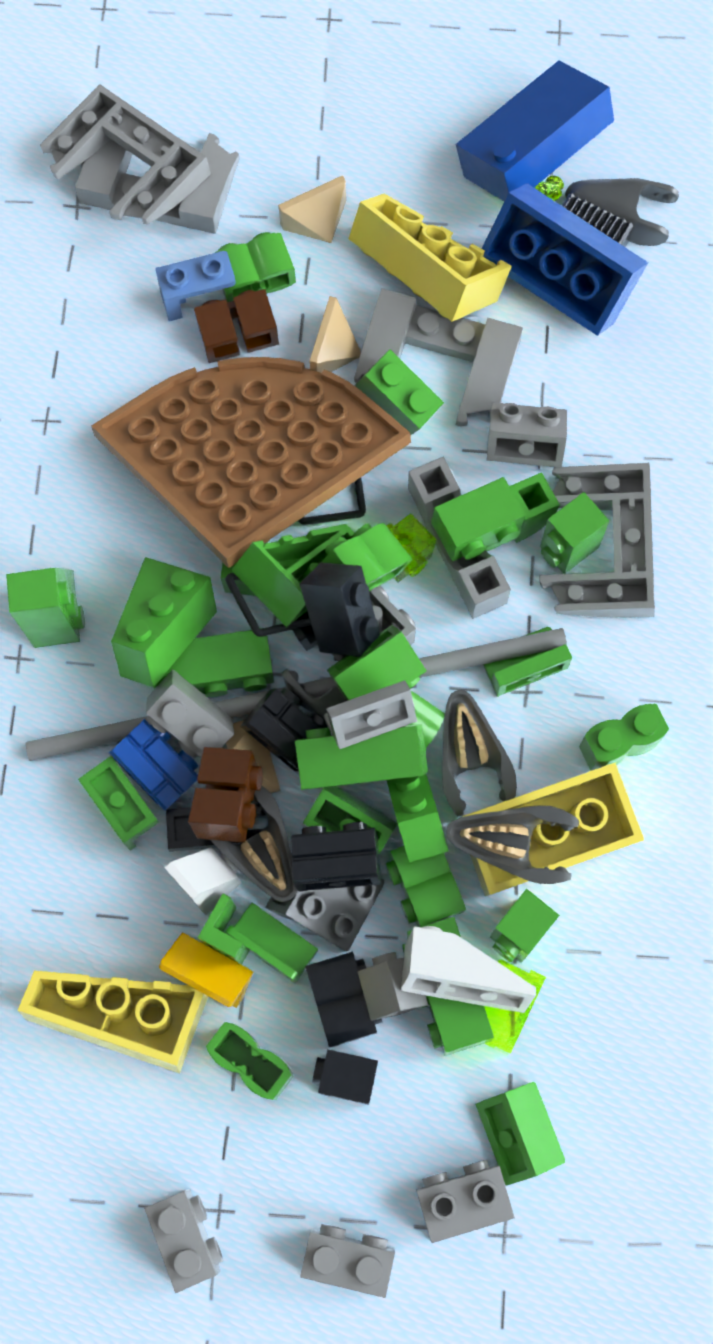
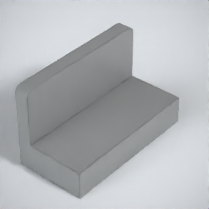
[324,680,417,749]

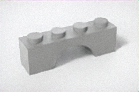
[408,456,511,619]

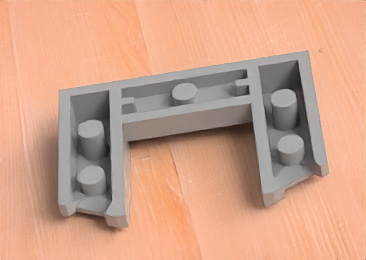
[40,84,211,225]
[75,133,240,234]
[354,288,523,427]
[539,462,655,618]

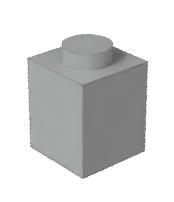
[358,952,428,1021]

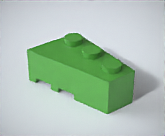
[232,524,354,627]
[111,557,217,688]
[6,568,85,648]

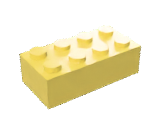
[462,763,644,896]

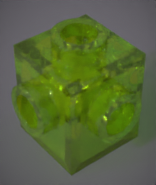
[386,513,437,583]

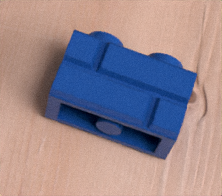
[108,719,199,811]

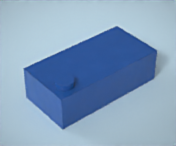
[455,60,614,201]
[481,184,649,336]

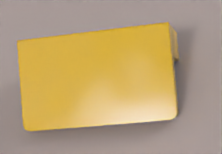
[159,932,254,1008]

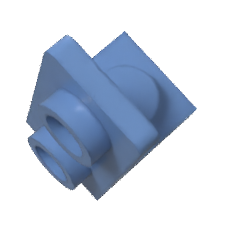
[155,251,236,321]

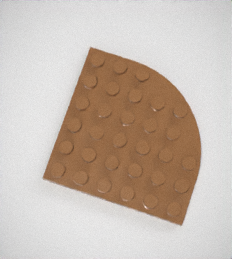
[91,357,411,568]

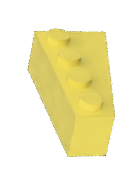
[348,193,512,322]
[18,970,209,1074]

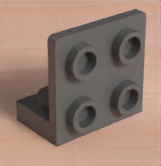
[265,878,385,951]

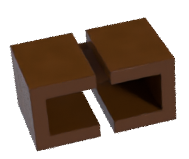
[194,289,279,363]
[188,747,263,843]

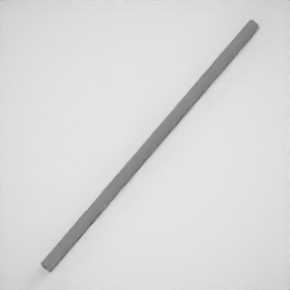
[25,628,567,761]

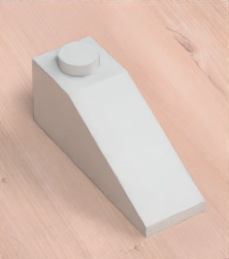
[164,847,242,916]
[401,926,536,1013]

